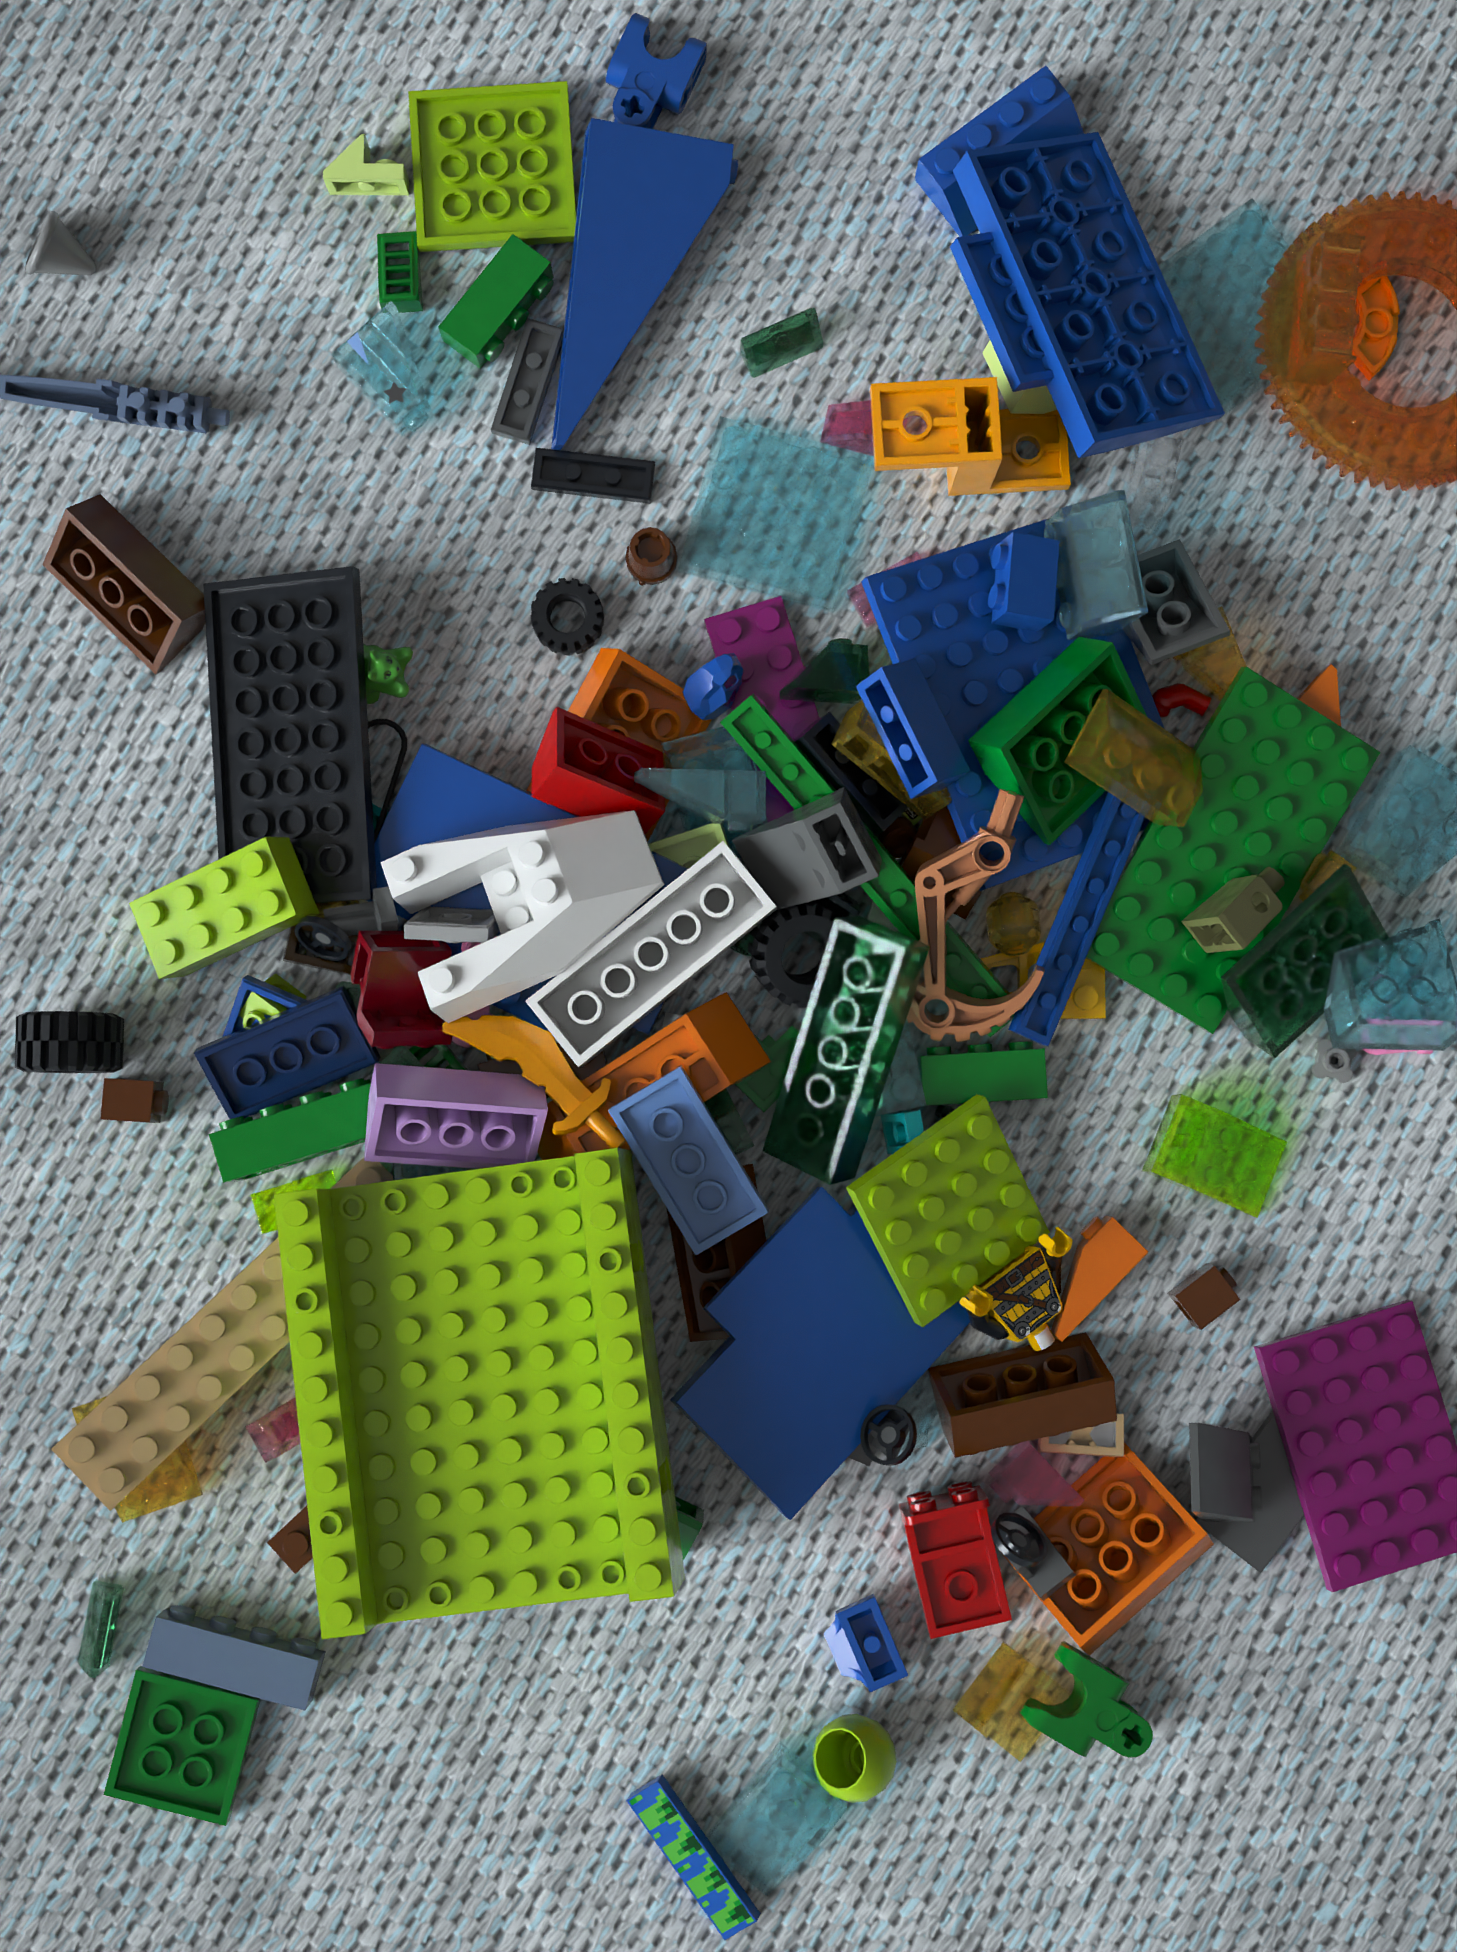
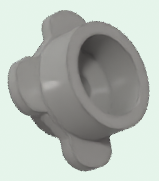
[1312,1039,1357,1083]

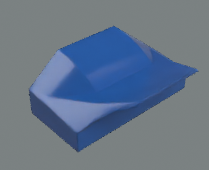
[824,1594,908,1692]

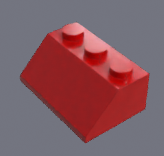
[531,707,666,834]

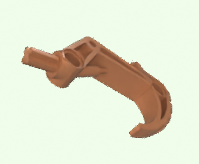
[885,789,1045,1042]

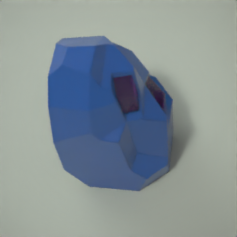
[683,653,744,720]

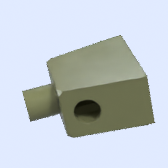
[1181,867,1285,953]

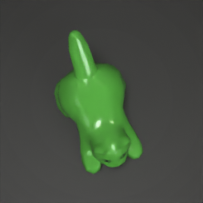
[364,644,413,704]

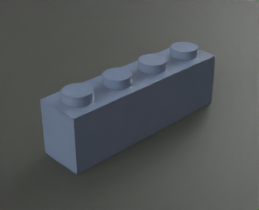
[142,1605,326,1711]

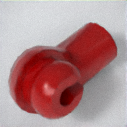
[1152,683,1212,718]

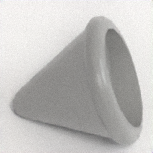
[25,211,96,275]

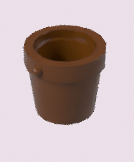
[625,527,678,586]

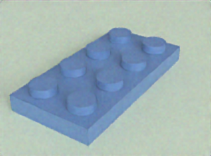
[608,1065,769,1255]

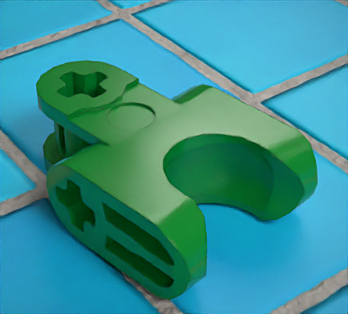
[1020,1641,1153,1758]

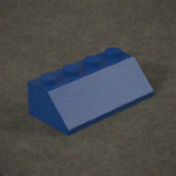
[915,65,1084,237]

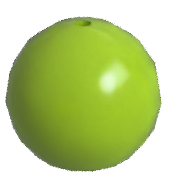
[812,1714,897,1803]

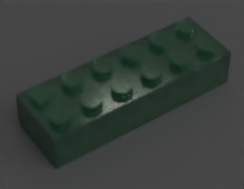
[762,916,930,1185]

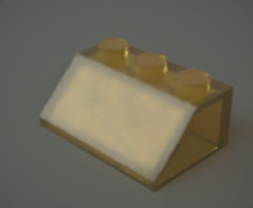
[1064,689,1203,827]

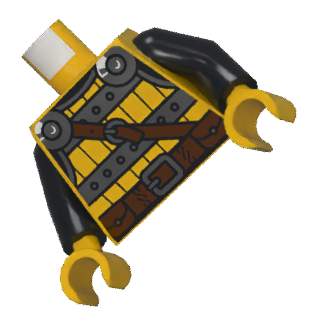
[959,1227,1073,1351]

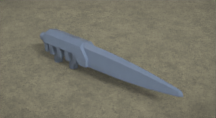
[0,375,230,434]

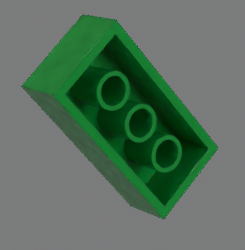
[209,1078,371,1183]

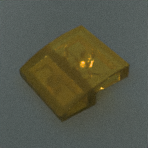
[953,1641,1071,1762]

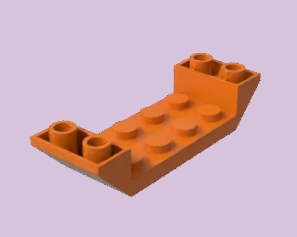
[537,992,771,1160]

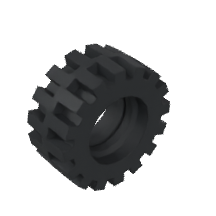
[530,578,604,655]

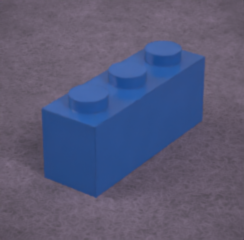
[856,659,970,799]

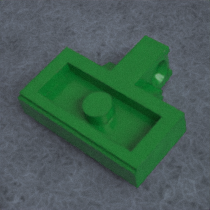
[735,1025,821,1113]

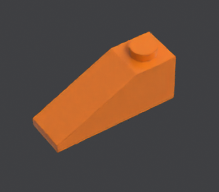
[1051,1216,1148,1342]

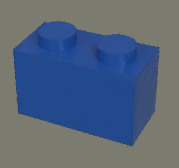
[988,531,1060,632]

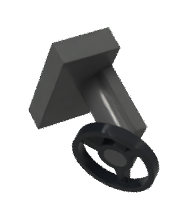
[295,886,398,961]
[848,1402,917,1466]
[991,1505,1076,1601]

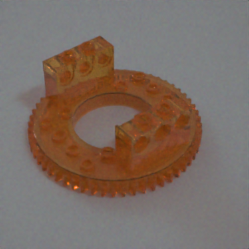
[1255,191,1457,491]

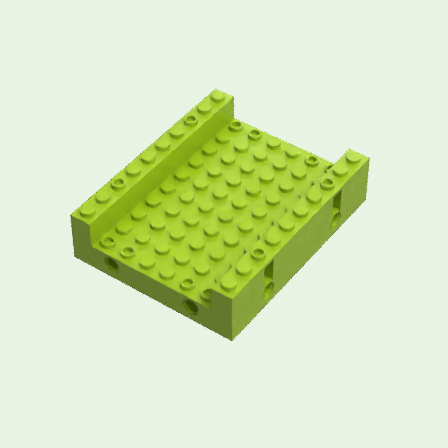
[274,1148,685,1639]

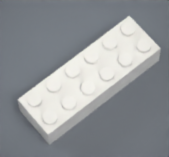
[525,841,777,1067]

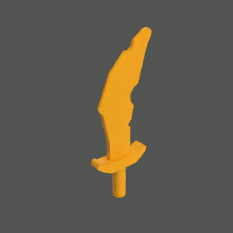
[442,1015,626,1149]

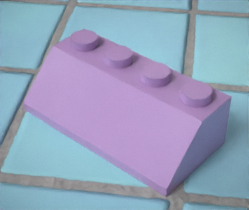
[364,1063,548,1169]

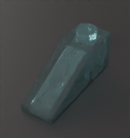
[634,768,766,832]

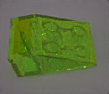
[1142,1094,1287,1218]

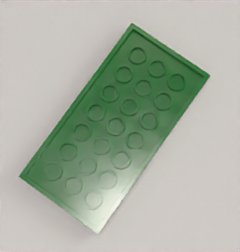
[1086,666,1380,1034]

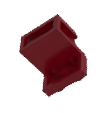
[351,930,453,1049]

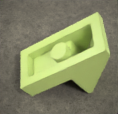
[323,134,409,196]

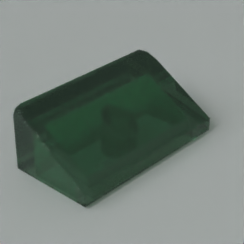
[740,307,823,378]
[78,1581,124,1678]

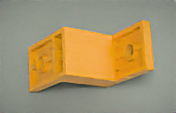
[870,377,1071,496]

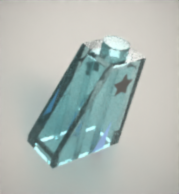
[331,301,431,436]

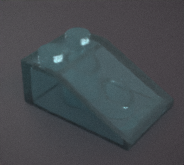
[706,1741,848,1896]

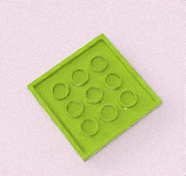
[408,81,576,252]
[846,1094,1050,1327]

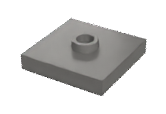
[404,906,500,943]

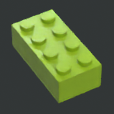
[129,837,319,979]

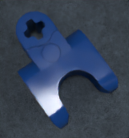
[606,13,707,129]

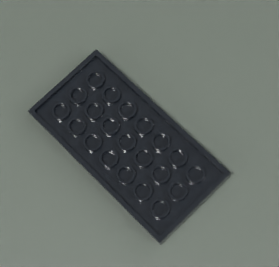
[203,566,377,904]

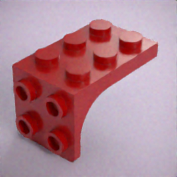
[899,1481,1012,1639]

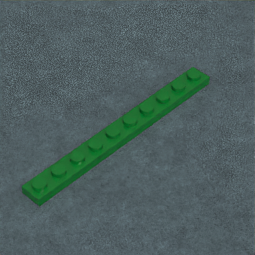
[720,693,1015,1037]

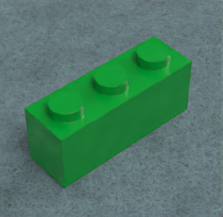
[438,234,554,369]
[917,1041,1048,1106]

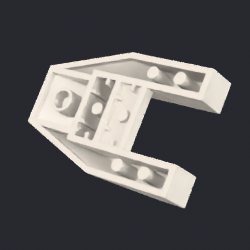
[381,810,664,1023]

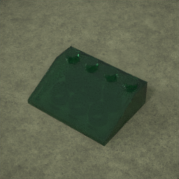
[1221,864,1395,1058]

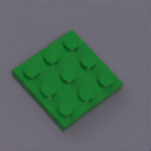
[104,1666,261,1826]

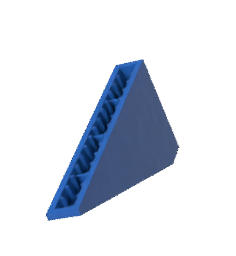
[551,118,738,450]

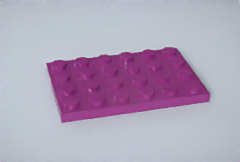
[1254,1300,1457,1592]

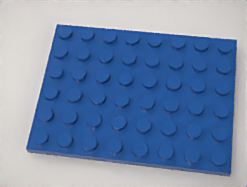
[861,509,1180,891]

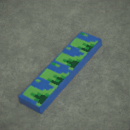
[626,1774,761,1940]

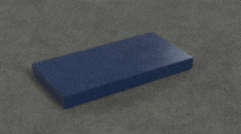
[194,986,381,1119]

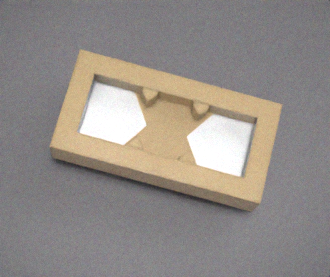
[1038,1413,1124,1457]

